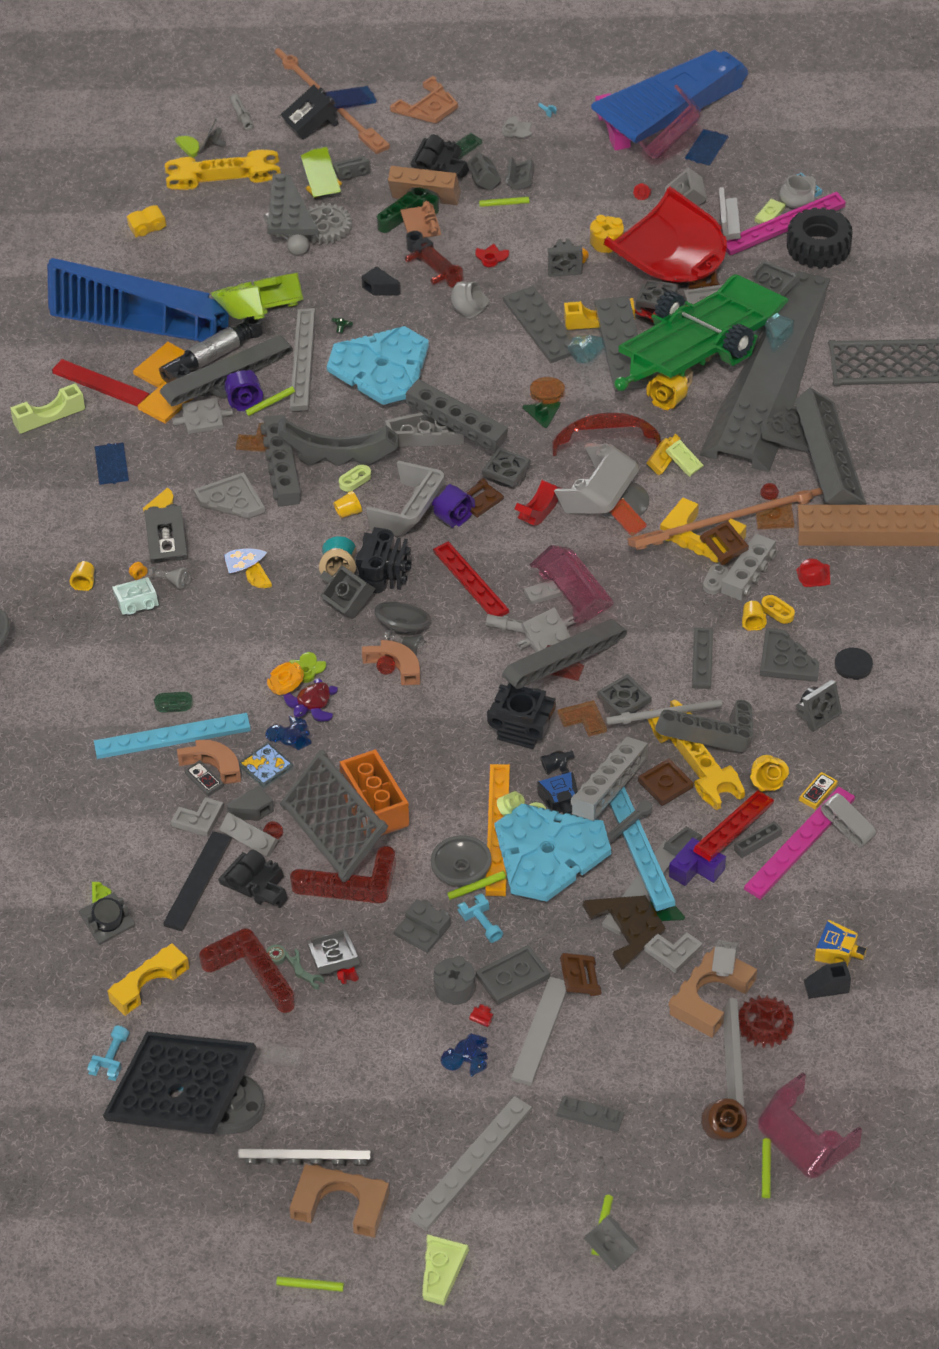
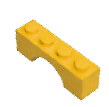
[564,298,635,330]
[107,943,189,1016]

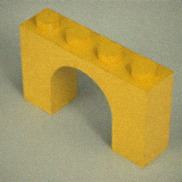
[660,497,747,563]

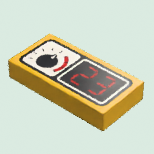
[799,772,838,810]

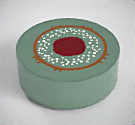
[265,945,286,965]

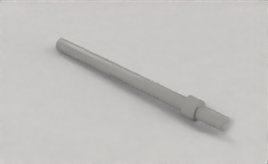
[606,699,722,725]

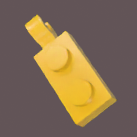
[646,433,681,475]

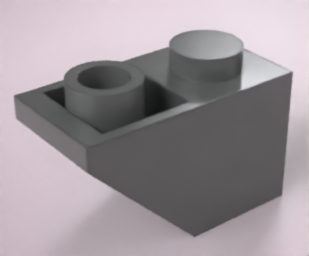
[226,786,274,821]

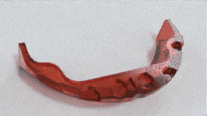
[551,412,661,456]

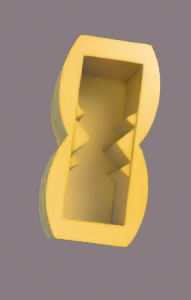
[126,205,166,237]

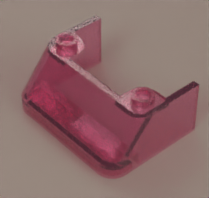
[638,84,703,159]
[529,545,614,623]
[758,1072,862,1178]

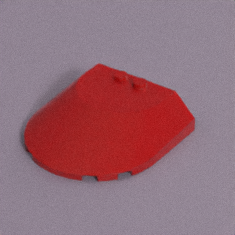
[604,186,727,282]

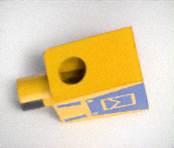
[815,920,867,966]

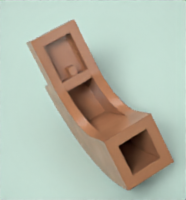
[362,640,420,685]
[177,740,241,784]

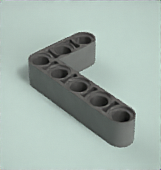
[655,700,753,752]

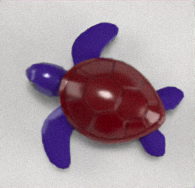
[284,678,338,722]

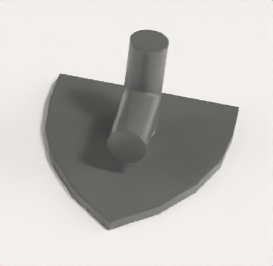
[199,118,226,153]

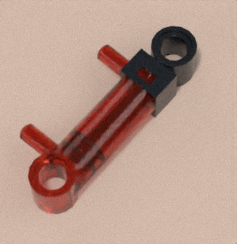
[405,230,463,288]

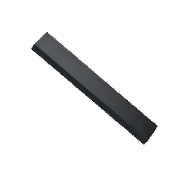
[163,831,232,932]

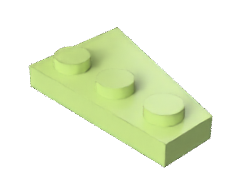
[422,1235,469,1305]

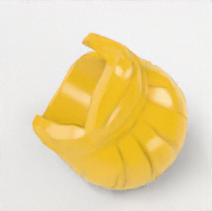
[750,755,789,791]

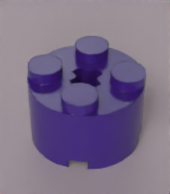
[224,370,263,412]
[432,484,475,528]

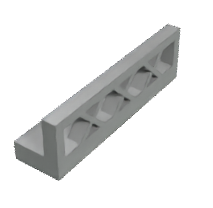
[719,187,741,240]

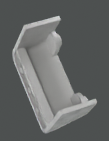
[554,443,639,514]
[366,461,445,536]

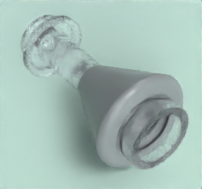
[149,566,191,589]

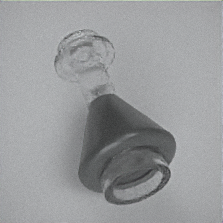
[384,629,427,656]

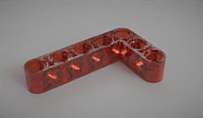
[290,846,396,904]
[199,928,295,1013]

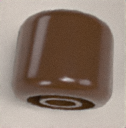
[701,1098,748,1141]

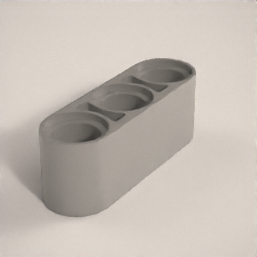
[821,793,876,848]

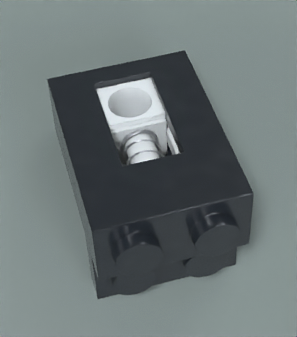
[280,84,340,140]

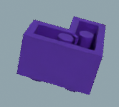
[669,837,726,886]

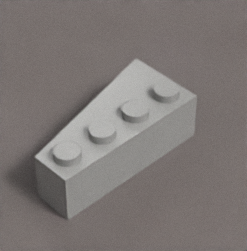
[385,412,464,447]

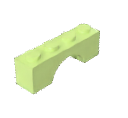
[10,383,85,434]

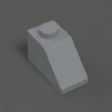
[712,940,739,976]

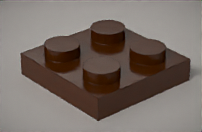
[638,758,694,806]

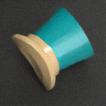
[319,536,357,576]

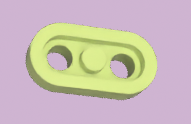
[339,465,371,492]
[497,791,525,816]

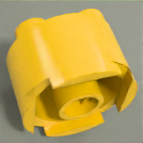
[590,215,624,253]
[646,373,688,411]

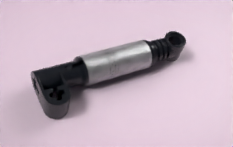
[159,316,263,383]

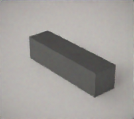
[734,821,782,858]

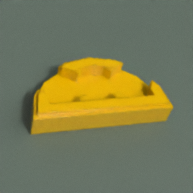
[143,487,174,512]
[246,562,272,588]

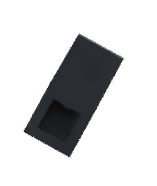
[362,266,401,296]
[804,961,851,999]

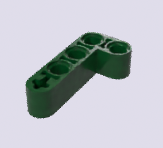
[377,187,439,233]

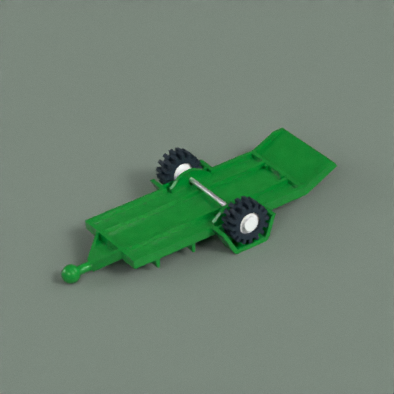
[614,274,789,391]

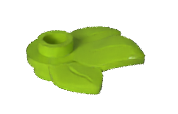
[289,652,326,683]

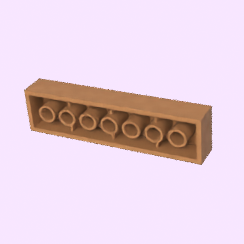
[797,505,939,546]

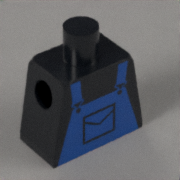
[537,772,578,815]

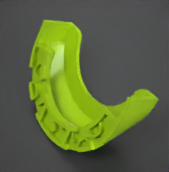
[211,272,303,319]

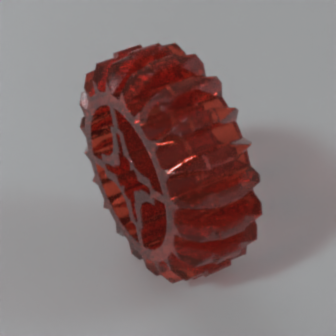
[738,994,794,1049]

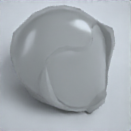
[779,175,816,209]
[451,281,489,318]

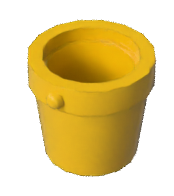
[333,491,362,519]
[69,561,95,591]
[742,601,767,631]

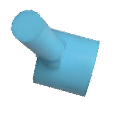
[538,103,557,117]

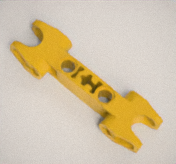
[165,150,280,190]
[647,700,745,810]

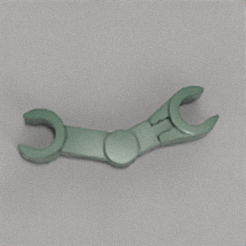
[286,949,324,989]

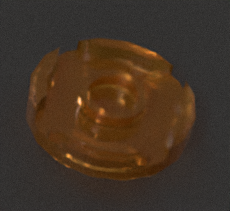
[530,377,565,404]

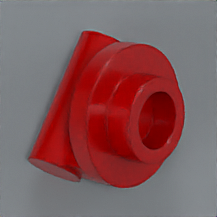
[633,183,652,200]
[337,966,359,984]
[469,1004,494,1027]

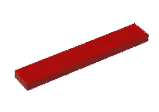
[52,359,149,407]
[433,541,509,617]
[693,790,774,861]

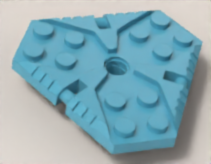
[327,326,429,405]
[494,804,611,902]

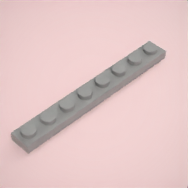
[290,308,316,412]
[409,1096,532,1231]

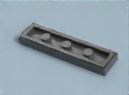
[692,627,713,689]

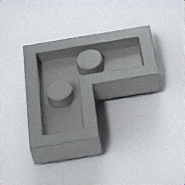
[171,797,224,837]
[644,933,703,973]

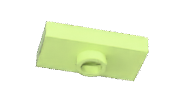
[755,199,786,224]
[665,439,704,476]

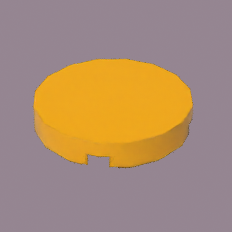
[267,662,304,695]

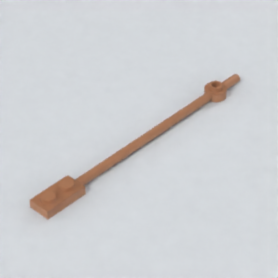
[275,48,390,155]
[627,488,824,550]

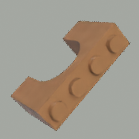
[388,166,460,205]
[668,947,757,1038]
[289,1164,390,1238]

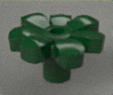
[331,318,353,333]

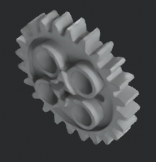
[304,203,352,245]

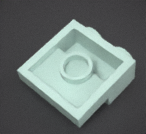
[112,577,159,615]

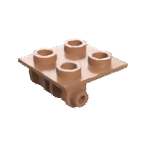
[401,201,441,238]

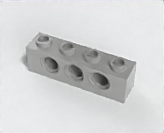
[721,533,777,601]

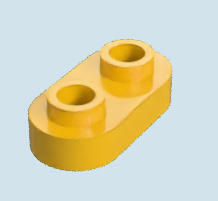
[761,595,795,624]

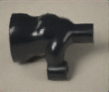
[540,750,575,775]

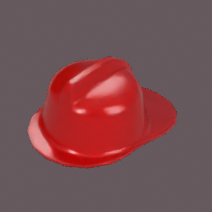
[796,558,830,587]

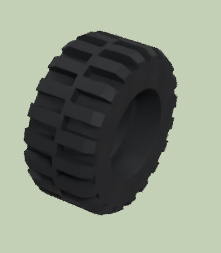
[787,207,853,269]

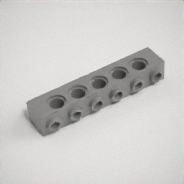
[571,737,648,821]

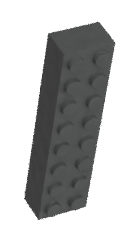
[795,387,867,505]

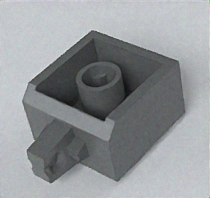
[320,565,375,619]

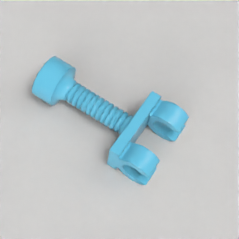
[457,893,503,943]
[87,1026,129,1081]

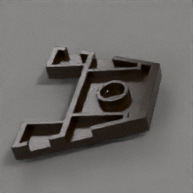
[582,895,666,970]

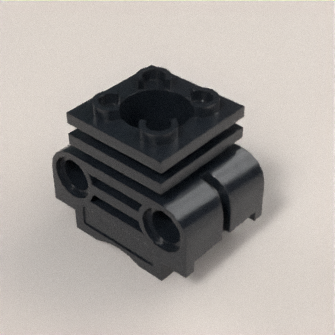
[356,527,412,593]
[487,683,556,749]

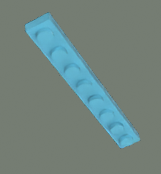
[94,713,251,759]
[609,787,675,911]

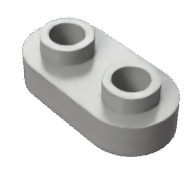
[703,564,728,594]

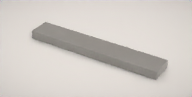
[602,840,676,935]
[511,977,567,1086]
[722,998,744,1107]

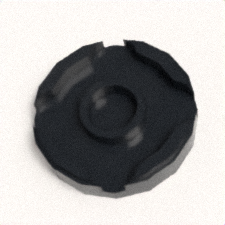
[835,647,873,680]

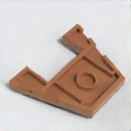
[390,76,458,124]

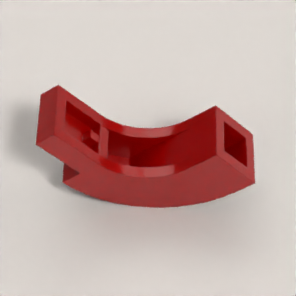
[514,480,563,525]

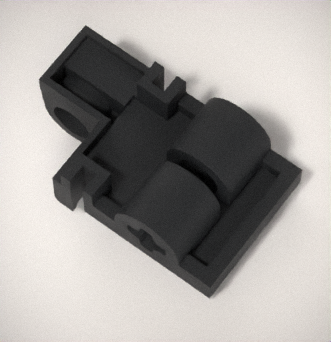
[410,134,469,177]
[218,849,287,908]

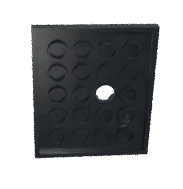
[103,1031,257,1134]

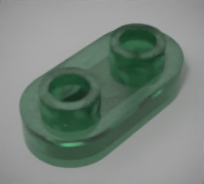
[154,692,193,712]

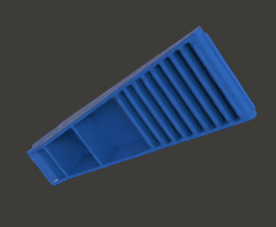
[591,50,748,143]
[47,258,229,342]

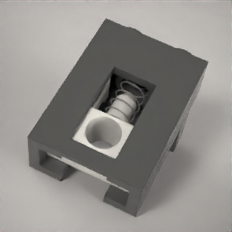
[144,504,188,564]

